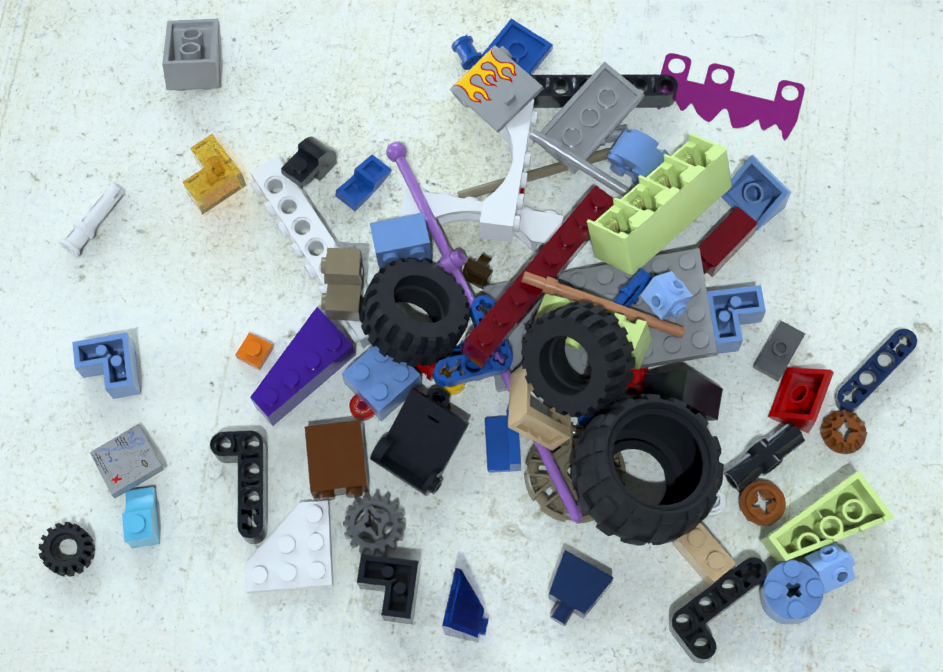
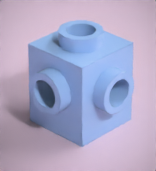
[640,271,693,320]
[804,542,856,594]

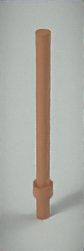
[521,271,685,338]

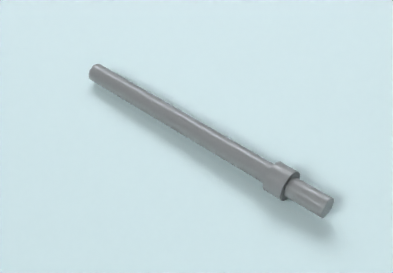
[528,129,632,197]

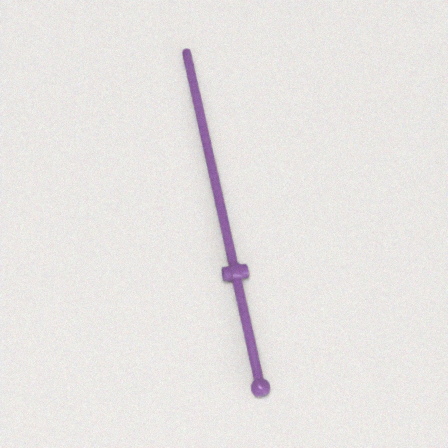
[386,141,582,522]

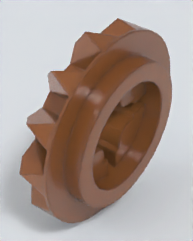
[821,409,868,454]
[739,481,786,526]

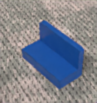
[485,410,521,473]

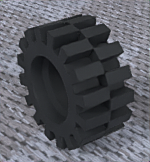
[38,522,95,577]

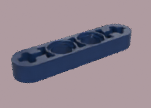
[835,329,917,412]

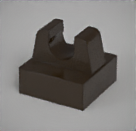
[463,254,493,290]

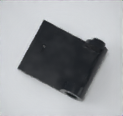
[370,387,470,496]

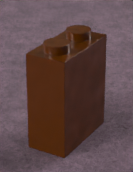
[305,420,370,501]

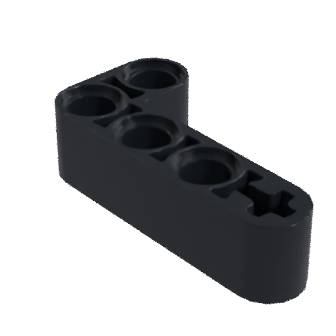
[210,430,267,544]
[669,557,767,663]

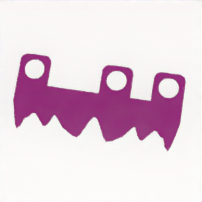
[657,53,805,141]

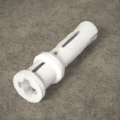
[58,183,124,257]

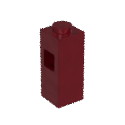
[697,206,758,278]

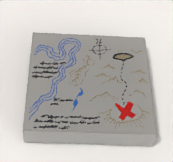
[90,424,164,498]

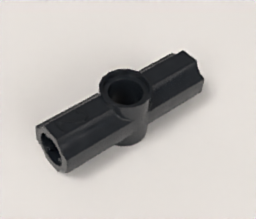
[723,422,805,492]

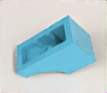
[122,487,160,548]

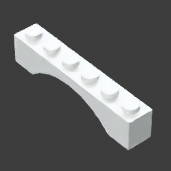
[479,99,538,242]
[398,189,564,252]

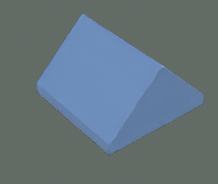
[721,155,791,231]

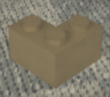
[321,247,366,321]

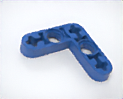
[433,296,513,387]

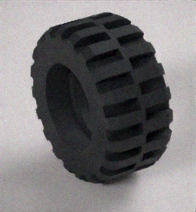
[359,259,471,367]
[521,301,635,417]

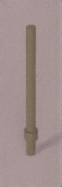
[457,148,610,198]

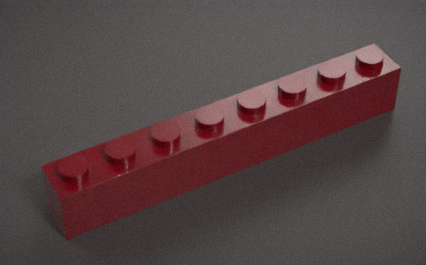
[460,185,614,369]

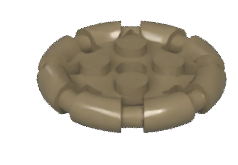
[524,424,626,524]

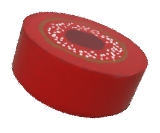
[349,395,375,421]

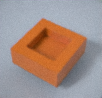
[235,332,274,370]

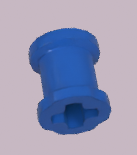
[451,35,483,70]

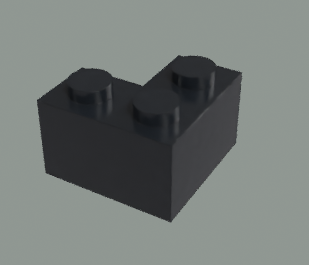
[641,369,723,421]
[357,554,421,625]

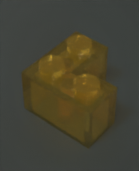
[182,134,247,215]

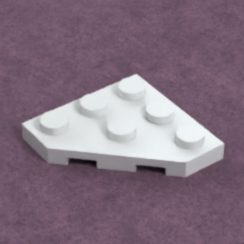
[245,500,333,594]

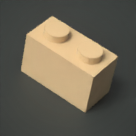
[673,523,736,587]

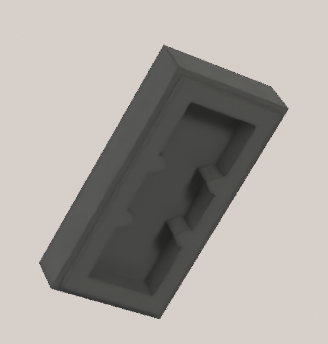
[754,321,805,381]

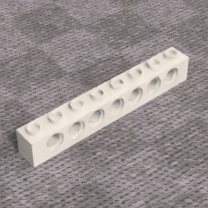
[250,156,371,349]

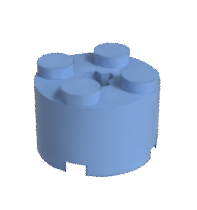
[607,128,669,186]
[760,560,824,625]

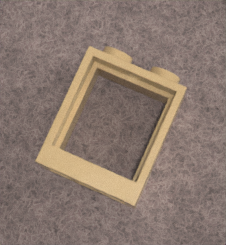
[508,366,571,451]

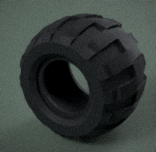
[571,394,724,546]

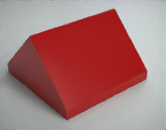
[768,367,834,434]

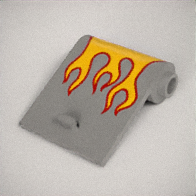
[449,46,544,133]

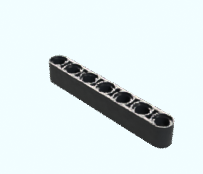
[530,74,678,108]

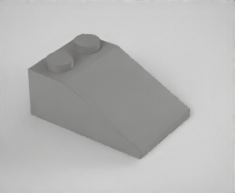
[162,18,220,91]

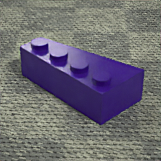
[250,307,356,426]

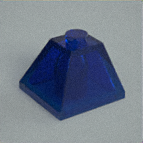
[442,568,489,642]

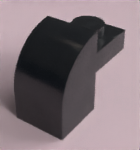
[281,136,337,188]

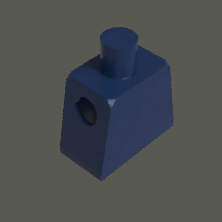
[548,550,614,626]

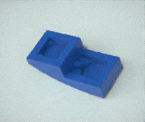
[335,155,392,211]

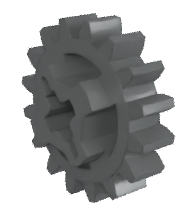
[343,494,406,556]

